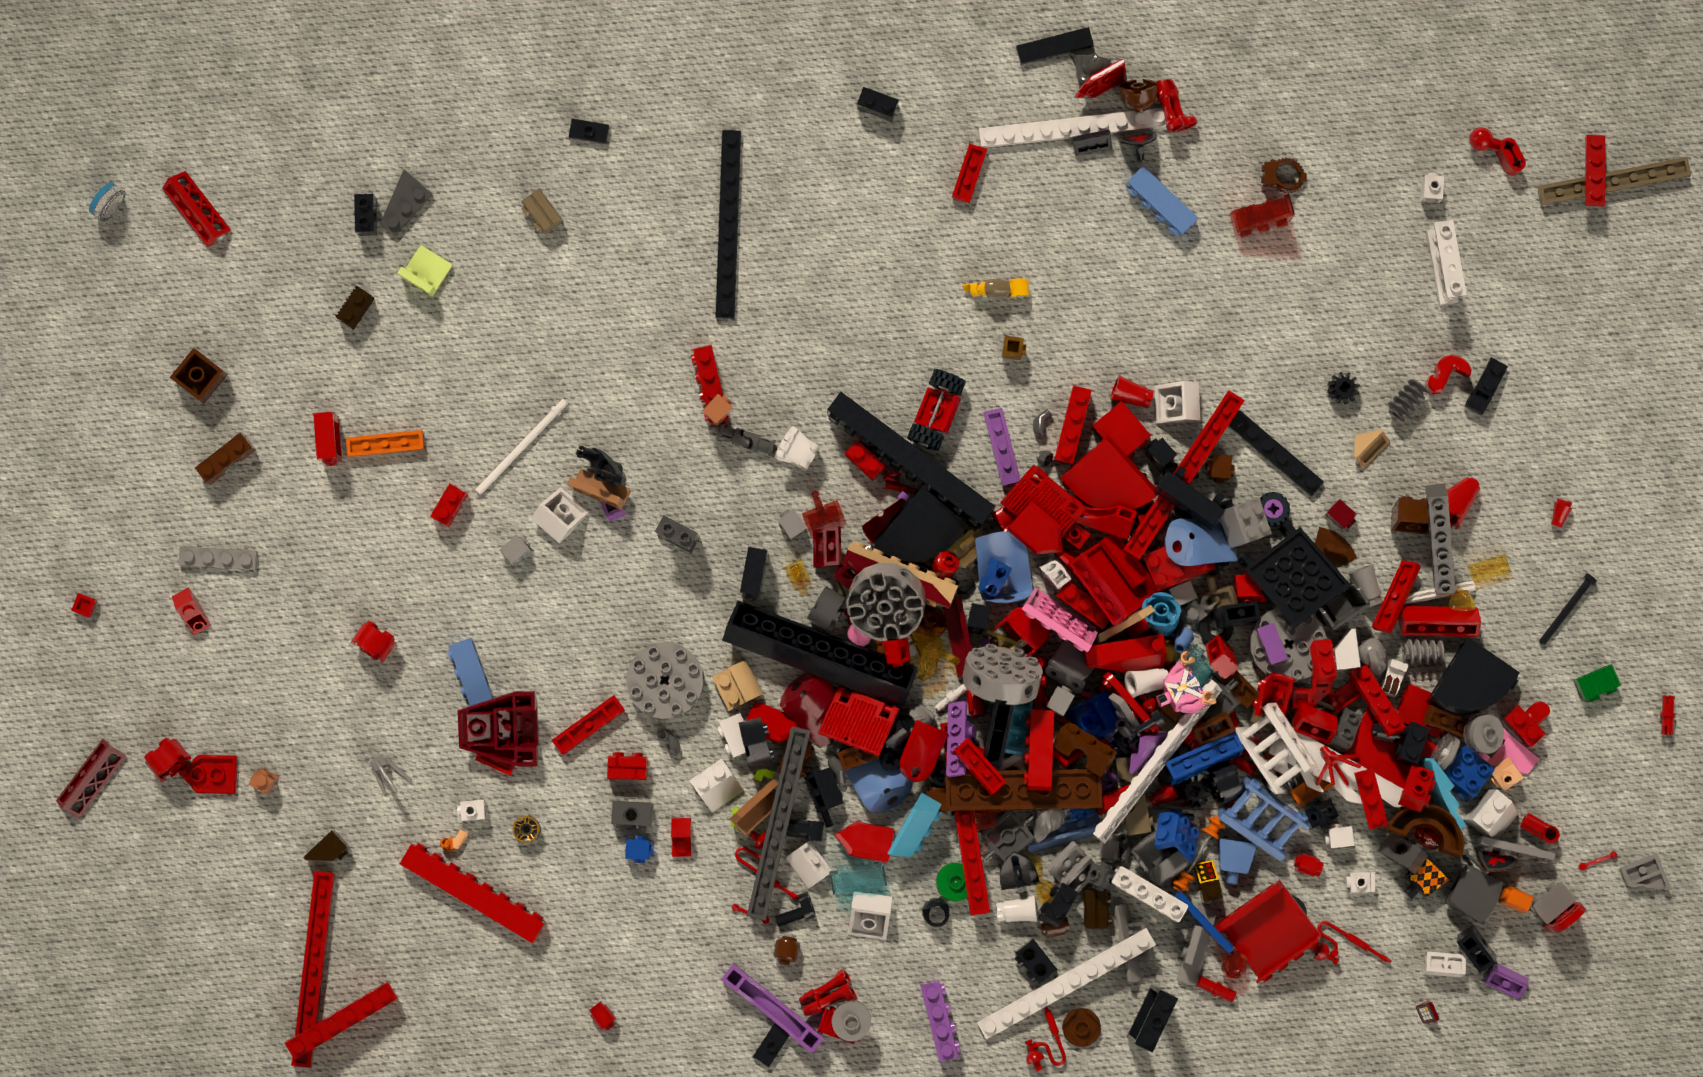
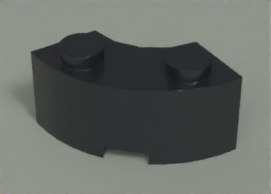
[738,717,775,772]

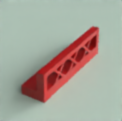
[162,171,231,247]

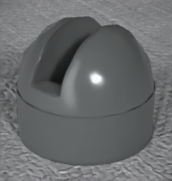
[1037,450,1053,467]

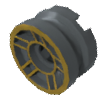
[512,816,541,843]

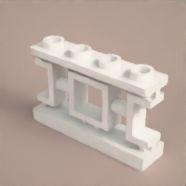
[1112,865,1188,922]

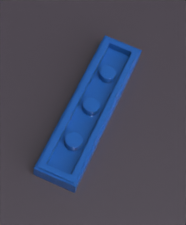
[1173,891,1234,954]

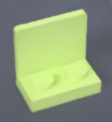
[397,245,452,297]

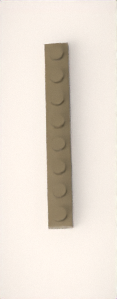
[1537,157,1691,206]

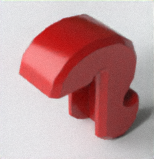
[1425,355,1472,395]

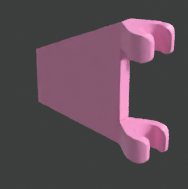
[1476,728,1539,774]

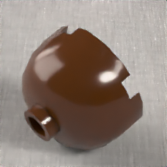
[1120,79,1158,112]

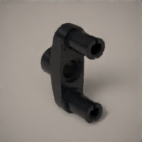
[576,446,623,487]

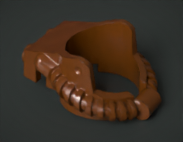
[1261,157,1307,194]

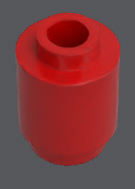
[1293,853,1324,877]
[589,1001,617,1031]

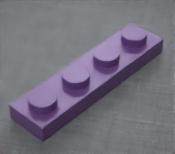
[983,408,1020,487]

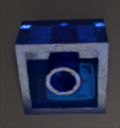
[1066,690,1119,739]

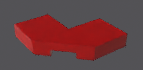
[1291,670,1332,709]

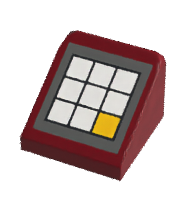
[1416,1001,1439,1024]

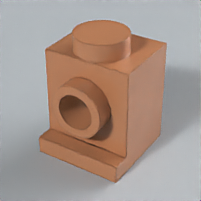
[248,767,279,794]

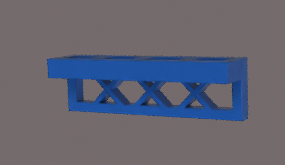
[1165,731,1244,786]

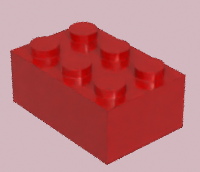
[1143,534,1216,592]

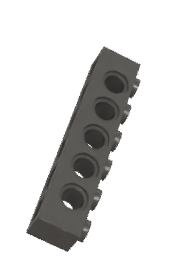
[1425,483,1456,595]

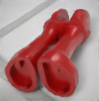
[1156,79,1198,133]
[799,969,858,1016]

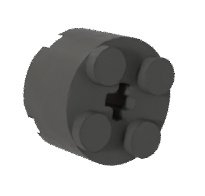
[807,586,847,633]

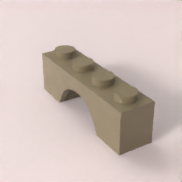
[1114,756,1154,836]

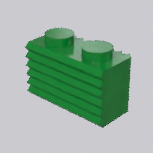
[1573,664,1621,703]

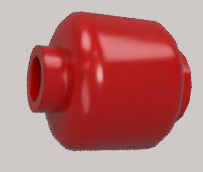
[932,551,960,579]

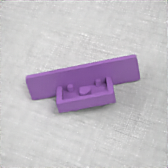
[946,701,977,777]

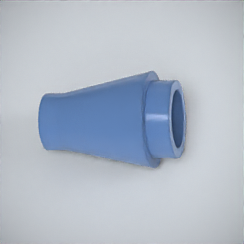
[1174,627,1194,654]

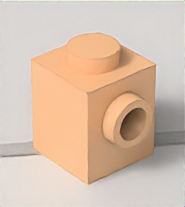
[1491,757,1524,791]

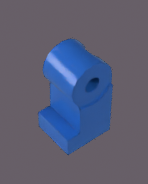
[978,557,1012,597]

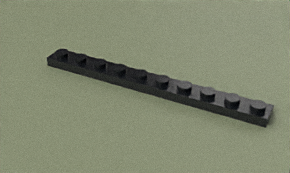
[715,130,741,319]

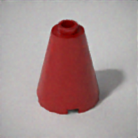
[1447,477,1480,529]

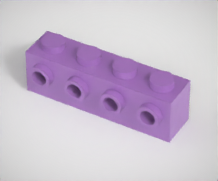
[920,980,961,1062]

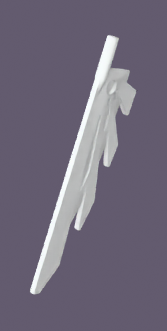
[1269,722,1404,807]

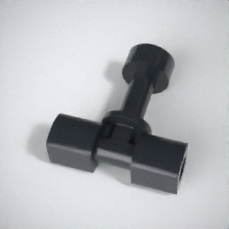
[1115,710,1165,753]

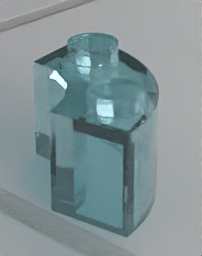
[1175,644,1216,687]
[829,860,887,895]

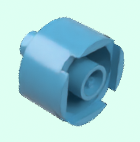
[1142,592,1181,637]

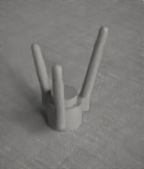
[370,754,412,795]

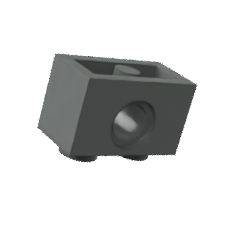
[1325,707,1362,755]
[611,801,652,830]
[1378,834,1428,874]

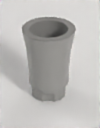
[1348,564,1383,608]

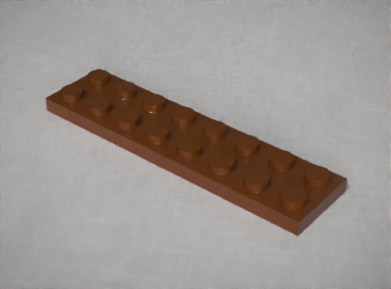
[945,769,1102,811]

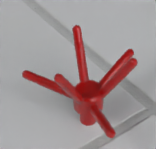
[1315,745,1361,786]

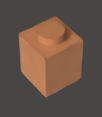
[702,394,733,426]

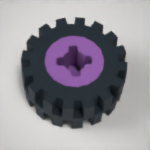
[1260,492,1291,527]

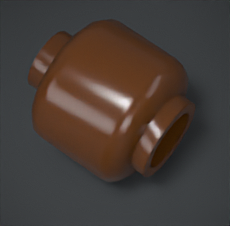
[773,936,800,966]

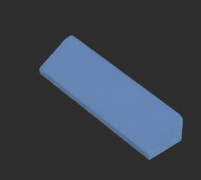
[1027,811,1100,854]

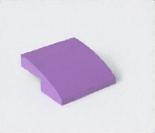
[1129,731,1167,774]

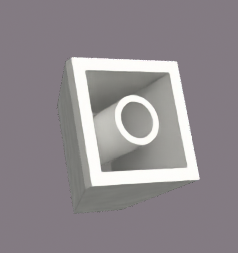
[1464,789,1518,840]

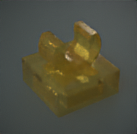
[784,559,810,585]

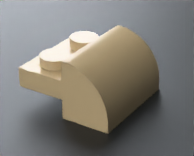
[712,660,764,711]

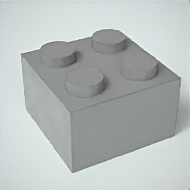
[1220,498,1272,548]

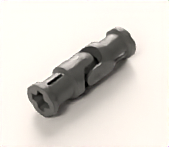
[717,423,776,456]

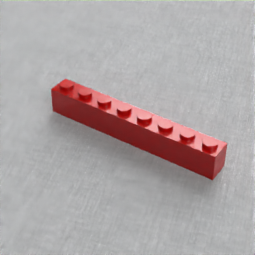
[399,842,546,943]

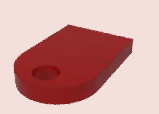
[900,720,949,782]
[1542,902,1586,933]

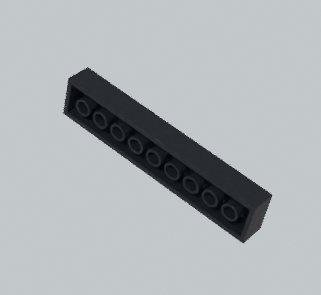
[827,392,996,528]
[722,600,918,708]

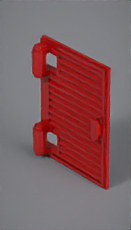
[1000,464,1086,536]
[818,686,900,757]

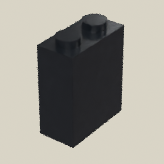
[740,547,768,601]

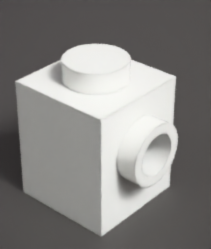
[1421,173,1444,203]
[457,800,487,821]
[1324,823,1354,848]

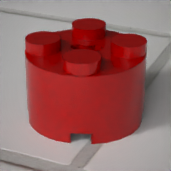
[351,620,396,663]
[144,738,191,782]

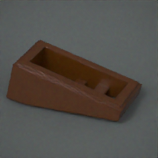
[1192,711,1236,747]

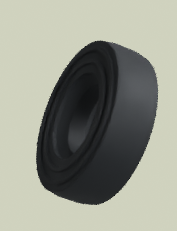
[1199,611,1234,643]

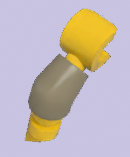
[962,278,1029,297]

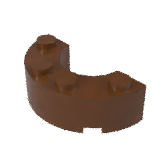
[1383,804,1464,858]

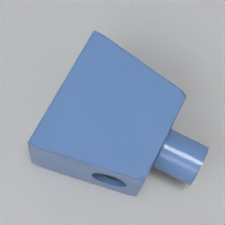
[1218,839,1257,884]

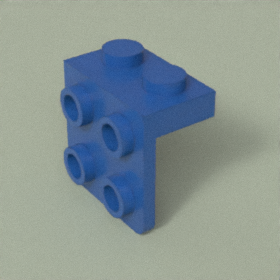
[1443,746,1494,802]
[1154,809,1199,862]

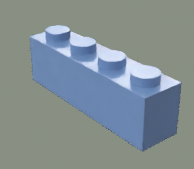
[1126,166,1198,237]
[447,638,494,707]

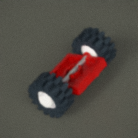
[907,369,966,451]

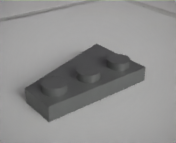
[380,169,433,237]

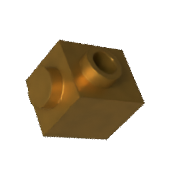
[1001,336,1027,360]

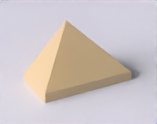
[1354,429,1390,469]

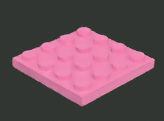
[1022,587,1099,652]

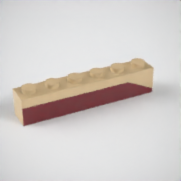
[842,541,958,609]

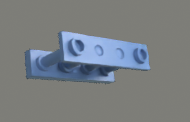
[1218,777,1310,862]

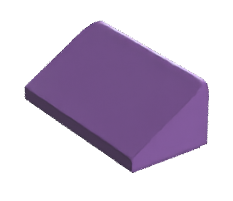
[1256,623,1288,666]
[1484,963,1529,1000]

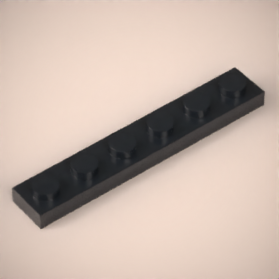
[1228,410,1324,496]

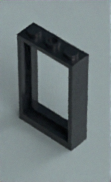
[1126,984,1178,1053]

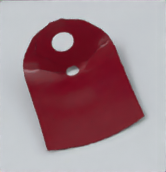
[780,672,847,748]

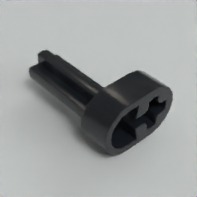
[775,892,816,927]

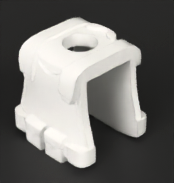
[774,426,820,471]

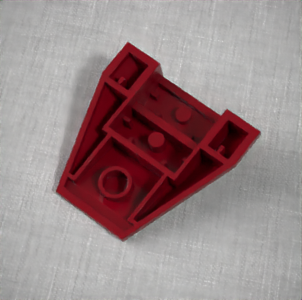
[457,691,539,766]

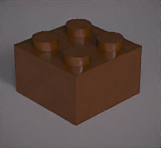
[170,348,228,404]
[1390,496,1429,535]

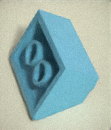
[887,793,942,857]

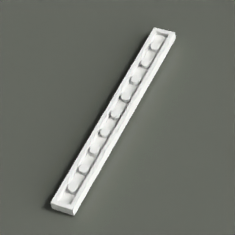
[979,108,1166,148]
[1093,680,1222,844]
[977,927,1156,1040]

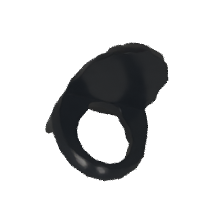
[922,898,950,927]

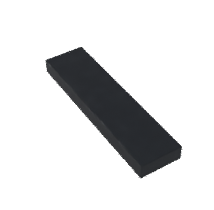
[1016,27,1094,65]

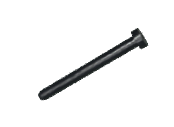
[1539,573,1597,646]

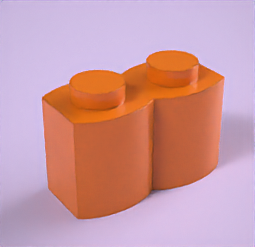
[1498,886,1533,913]

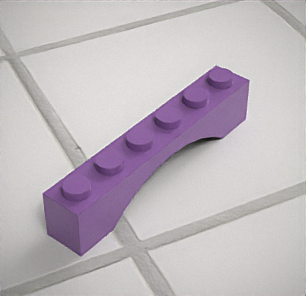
[721,963,824,1054]

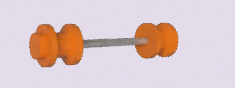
[1171,815,1226,893]

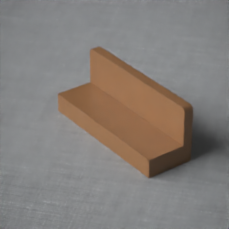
[567,469,631,510]
[730,778,778,836]

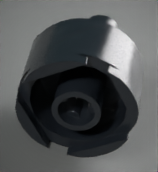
[1205,762,1246,807]

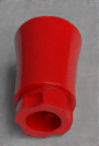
[1110,375,1154,409]

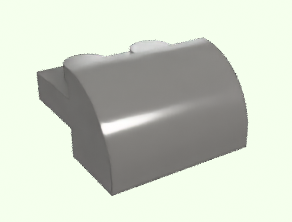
[1046,841,1096,893]

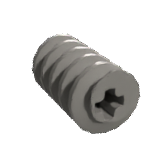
[1402,639,1444,665]

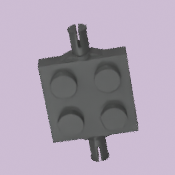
[1200,675,1241,730]
[981,810,1036,861]

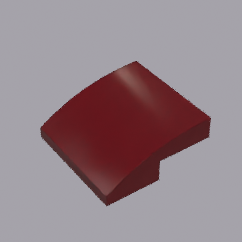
[813,526,841,568]

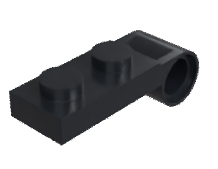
[1464,357,1508,416]

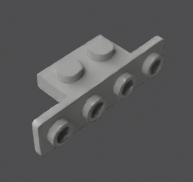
[1115,903,1155,983]
[1177,906,1217,986]

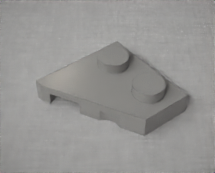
[1619,854,1671,890]

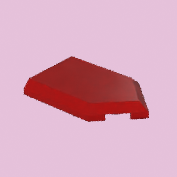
[1075,59,1127,98]
[1006,500,1063,554]
[746,701,799,743]
[178,755,238,794]
[834,821,894,863]

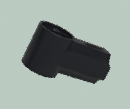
[786,820,824,841]

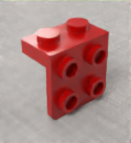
[1253,672,1295,717]

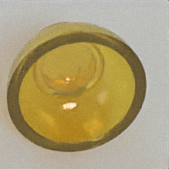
[1447,589,1476,611]

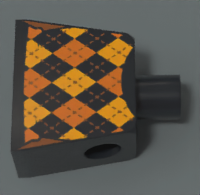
[1403,852,1451,900]

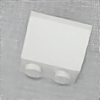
[1154,381,1201,424]
[531,487,589,543]
[1333,628,1360,671]
[689,758,744,813]
[848,891,892,940]

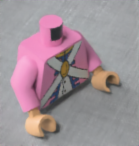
[1156,651,1216,714]

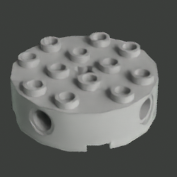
[846,563,925,641]
[1248,609,1327,683]
[626,642,704,719]
[962,644,1043,705]

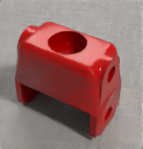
[992,604,1050,657]

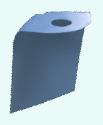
[1165,518,1238,566]
[975,531,1033,603]
[845,745,913,812]

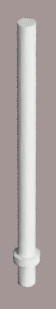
[475,399,568,495]

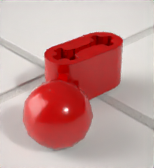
[1469,127,1526,176]

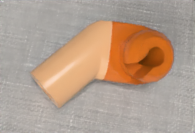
[440,829,469,851]

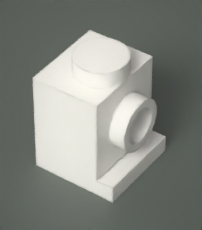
[1345,872,1375,892]

